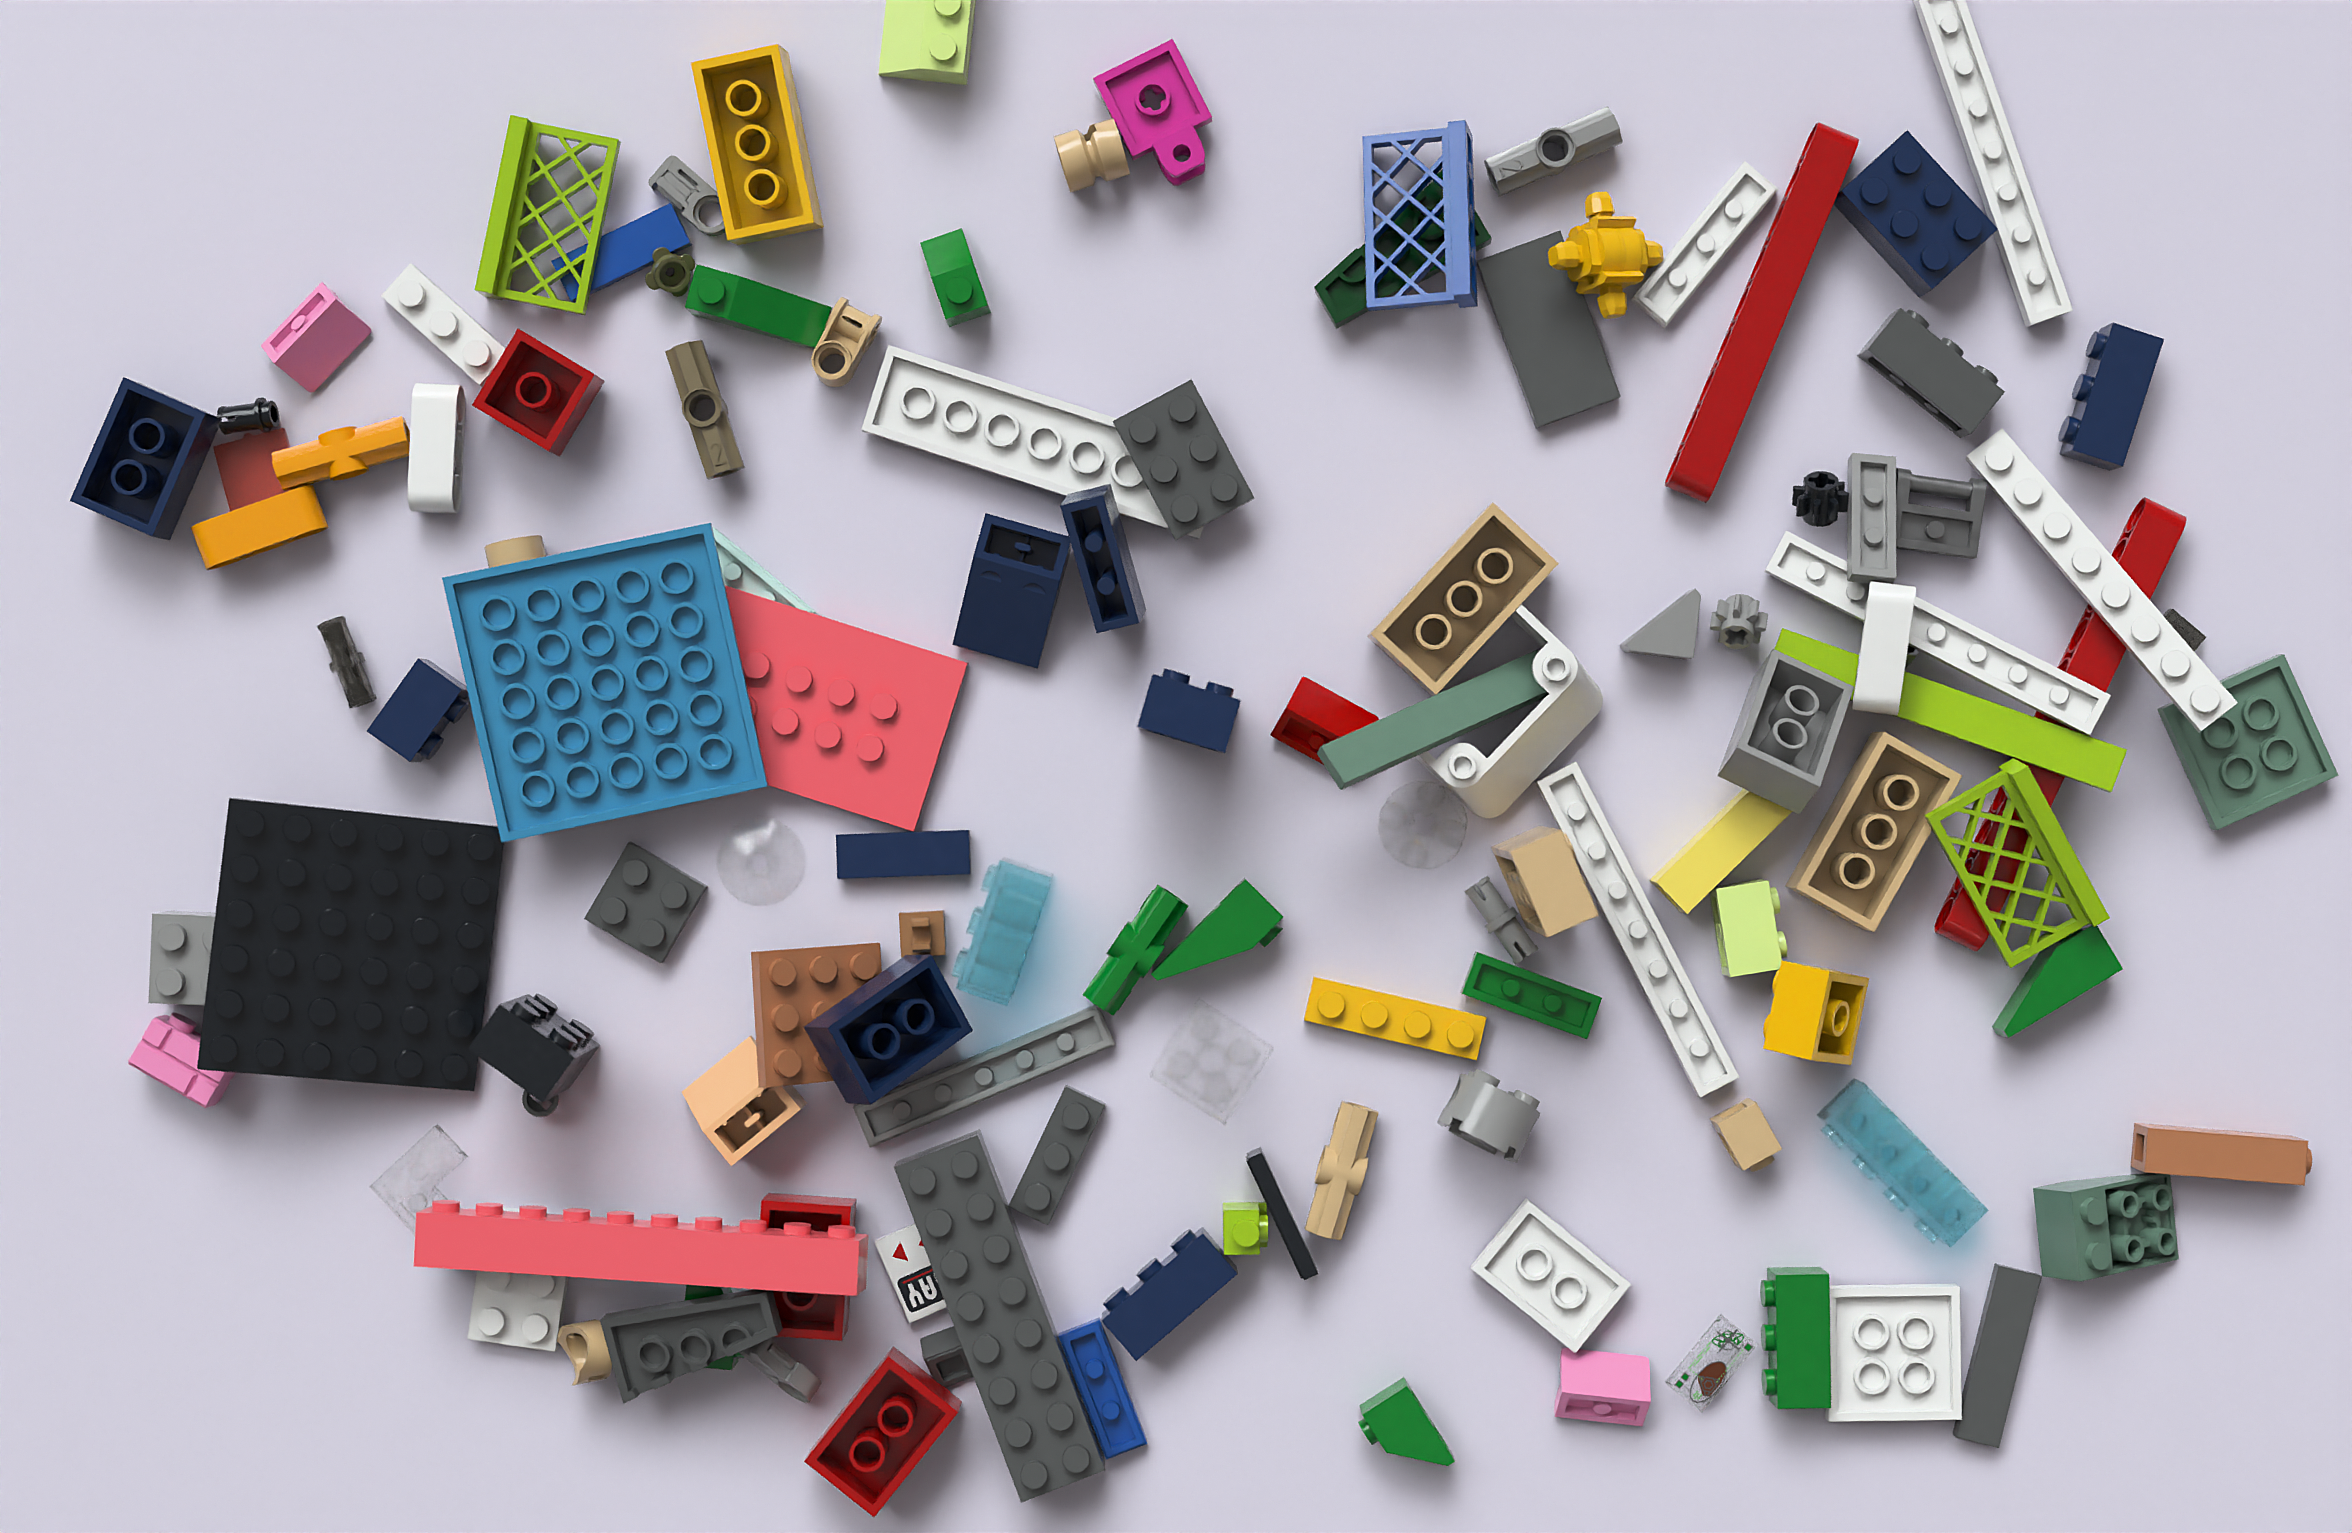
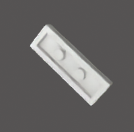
[381,263,506,387]

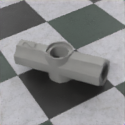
[1484,106,1623,197]

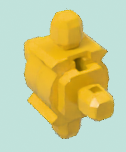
[1548,192,1664,319]

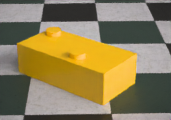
[691,44,824,245]

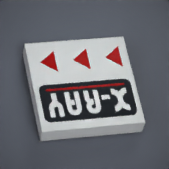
[875,1223,947,1323]

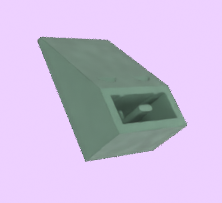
[2033,1173,2179,1282]

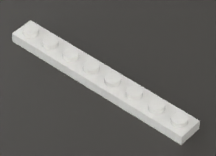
[1913,0,2073,327]
[1966,428,2238,733]
[1764,531,2111,736]
[1535,762,1739,1098]

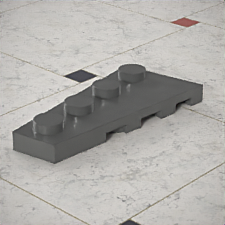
[600,1289,783,1404]

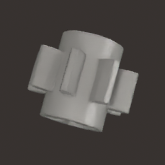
[1710,594,1768,649]

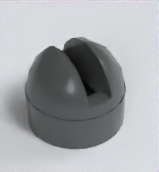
[522,1090,559,1117]

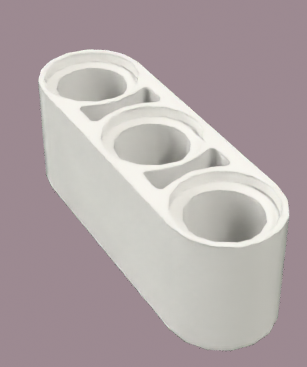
[408,383,466,514]
[1852,581,1916,716]

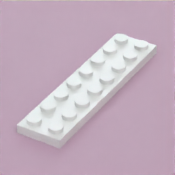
[861,345,1204,540]

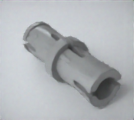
[1464,875,1539,965]

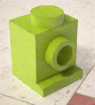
[1222,1202,1268,1255]

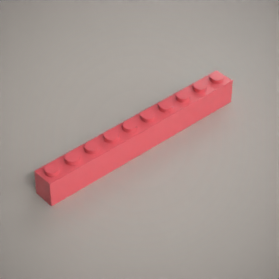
[414,1200,869,1296]

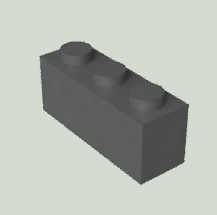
[1857,308,2005,438]

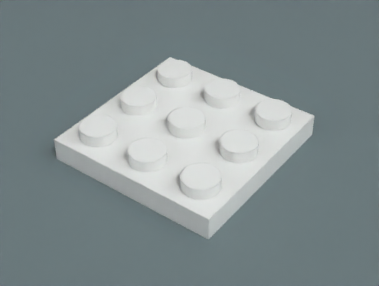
[1825,1284,1962,1422]

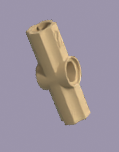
[1304,1100,1379,1241]

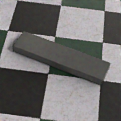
[1952,1263,2042,1448]

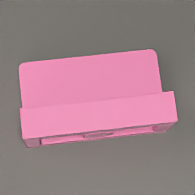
[261,282,371,393]
[1554,1348,1651,1426]

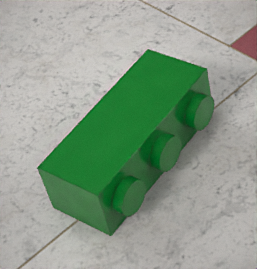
[1760,1267,1831,1409]

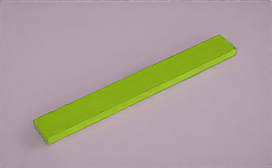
[1774,628,2127,793]

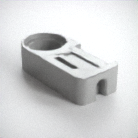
[649,155,726,236]
[739,1338,822,1403]

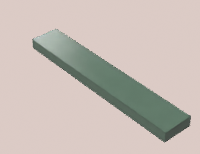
[1317,649,1548,790]

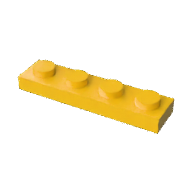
[1303,976,1487,1060]

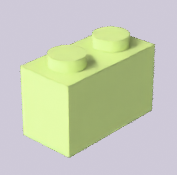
[1709,879,1787,977]

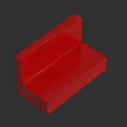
[1270,677,1379,765]

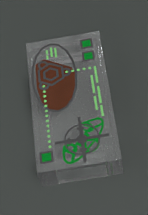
[1665,1314,1758,1413]

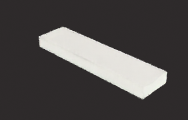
[1630,161,1779,328]

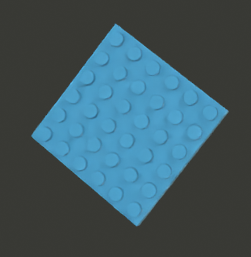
[442,523,768,843]

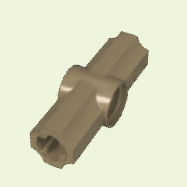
[665,340,745,480]

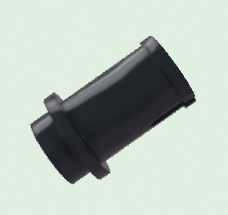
[217,397,279,435]

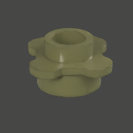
[645,247,695,297]

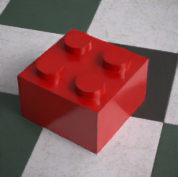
[472,328,605,457]

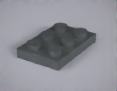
[1113,379,1254,541]

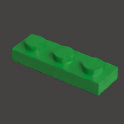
[1460,951,1602,1039]

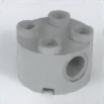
[1437,1069,1540,1163]

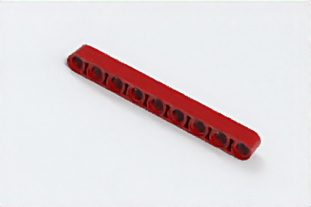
[1664,122,1859,503]

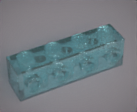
[1817,1078,1989,1248]

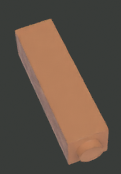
[2131,1123,2312,1186]

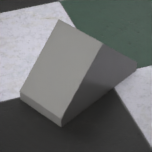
[1619,588,1701,660]

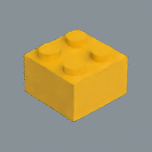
[1763,960,1869,1065]

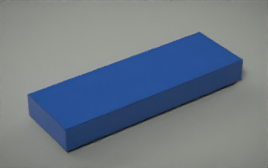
[551,203,692,303]
[1058,1317,1148,1460]

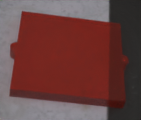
[213,428,299,512]

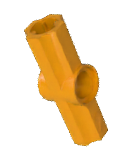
[272,416,410,491]

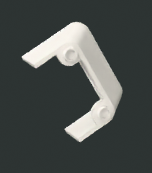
[1415,605,1603,818]

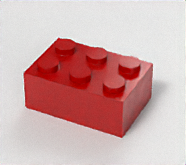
[760,1193,857,1341]
[804,1346,962,1517]

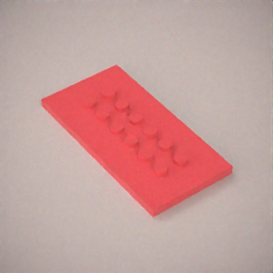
[725,586,969,832]

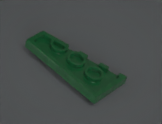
[1314,169,1492,329]

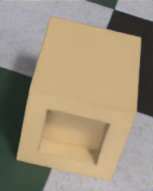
[1710,1098,1782,1172]

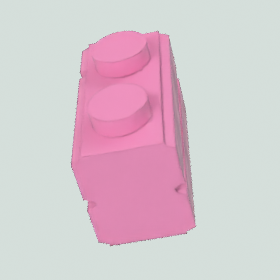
[128,1012,236,1108]

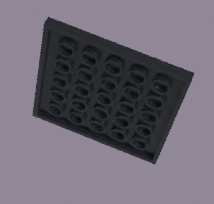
[197,797,504,1091]

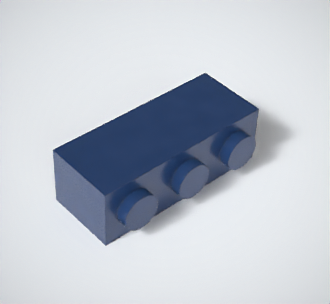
[2058,323,2164,471]
[1060,484,1146,633]
[1101,1227,1238,1361]

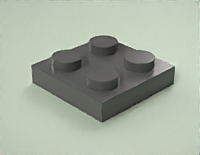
[584,842,708,963]

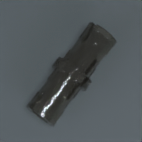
[317,616,377,709]

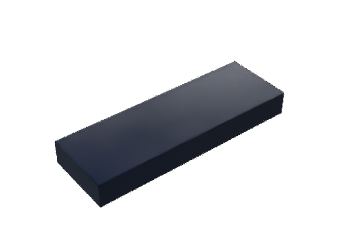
[836,830,971,879]

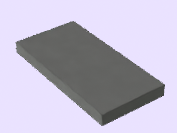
[1476,231,1621,429]

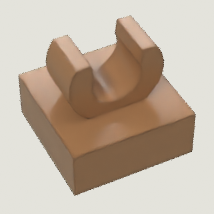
[899,910,947,957]

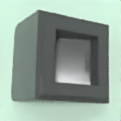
[920,1326,973,1387]

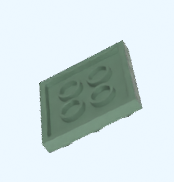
[2157,654,2339,830]

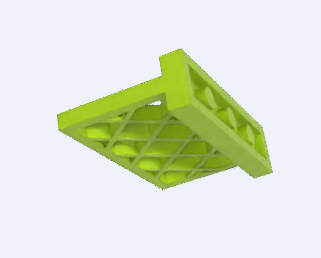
[475,115,621,315]
[1924,758,2110,968]

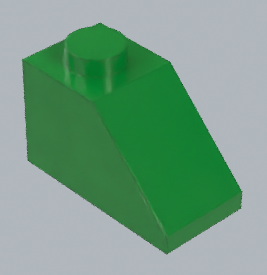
[920,228,991,327]
[1358,1377,1455,1466]

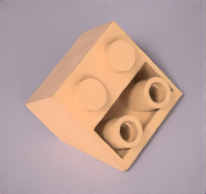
[682,1035,807,1166]

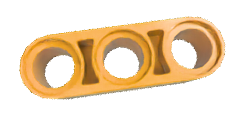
[191,485,329,570]

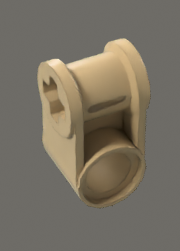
[811,297,882,387]

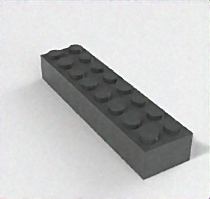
[894,1129,1105,1503]

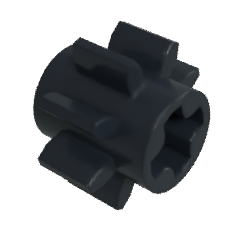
[1792,471,1849,527]

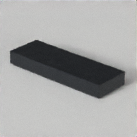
[1246,1147,1318,1280]

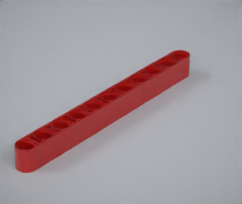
[1934,497,2186,952]

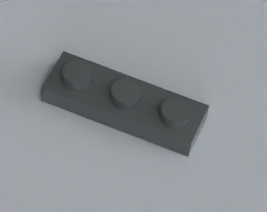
[1009,1085,1106,1225]

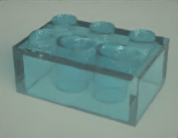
[951,857,1055,1006]

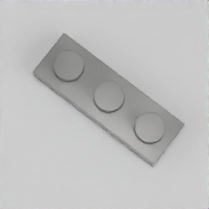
[1847,453,1896,584]

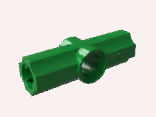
[1082,884,1189,1016]

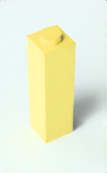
[1649,788,1793,914]

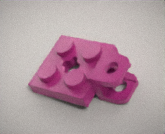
[1093,39,1212,186]

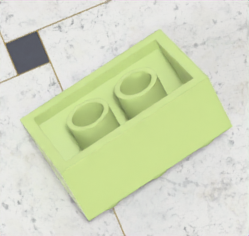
[878,0,976,85]

